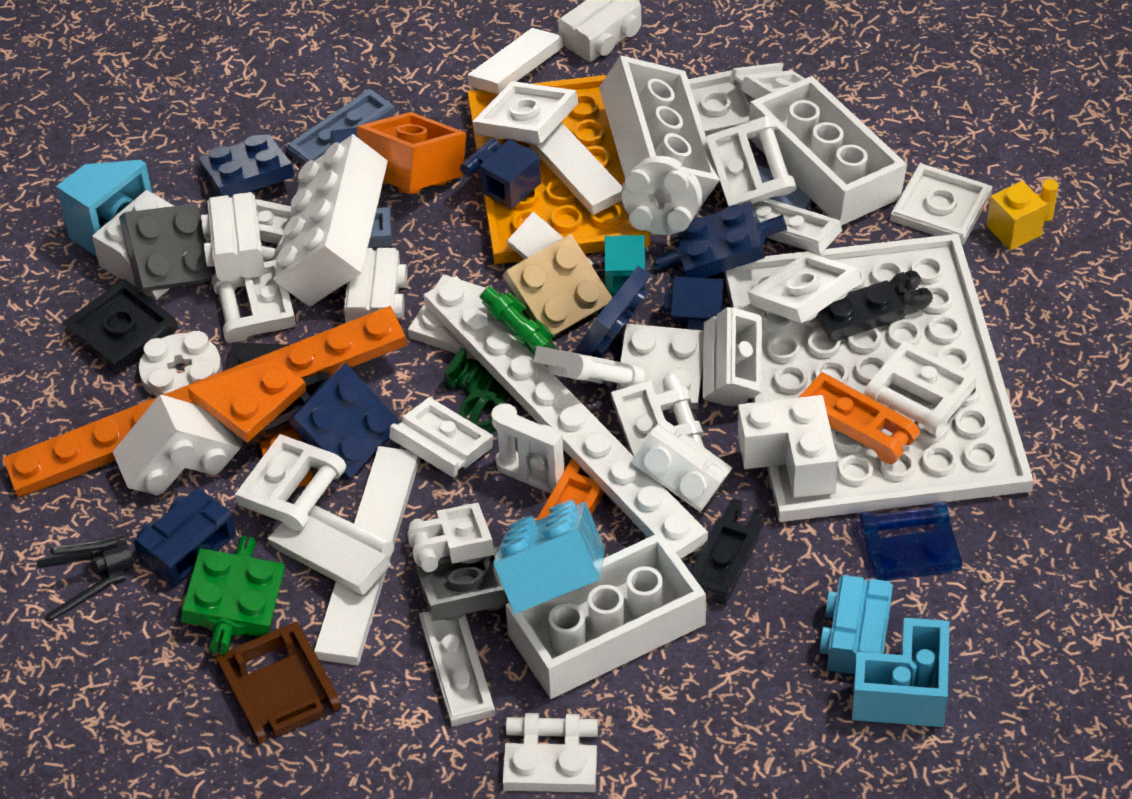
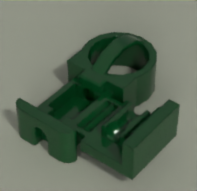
[444,348,511,434]

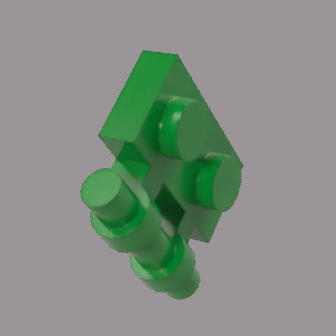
[479,286,559,353]

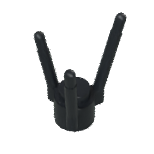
[37,536,133,621]

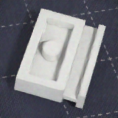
[728,63,805,100]
[389,397,493,478]

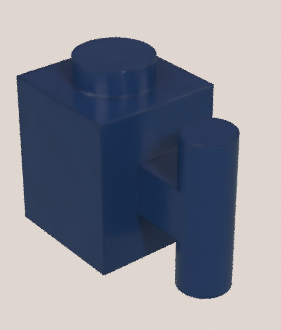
[460,138,541,210]
[664,277,723,331]

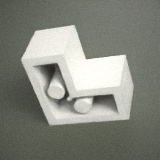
[112,394,241,495]
[738,395,838,498]

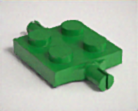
[181,536,285,655]

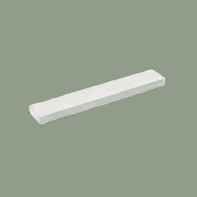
[314,446,420,666]

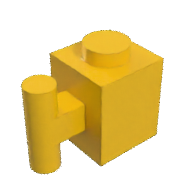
[987,179,1058,251]

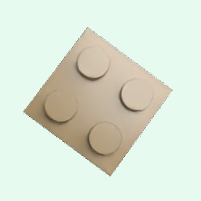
[503,234,612,337]

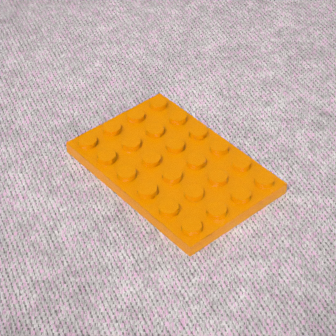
[468,75,650,265]

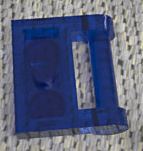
[859,501,963,581]

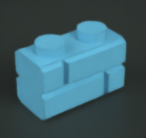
[820,575,893,674]

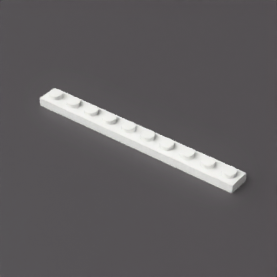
[424,276,708,559]

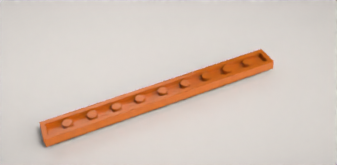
[3,305,407,497]

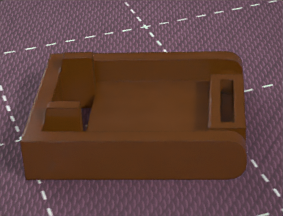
[216,621,342,745]

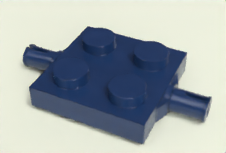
[654,201,788,278]

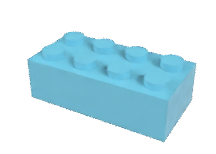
[493,499,605,614]

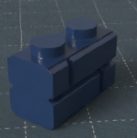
[134,487,236,588]

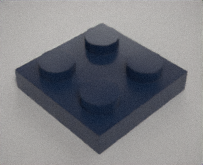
[198,134,295,198]
[573,266,651,358]
[287,363,400,481]

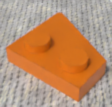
[188,359,306,443]

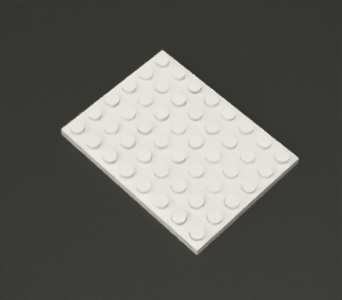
[723,234,1034,522]

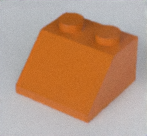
[357,112,466,194]

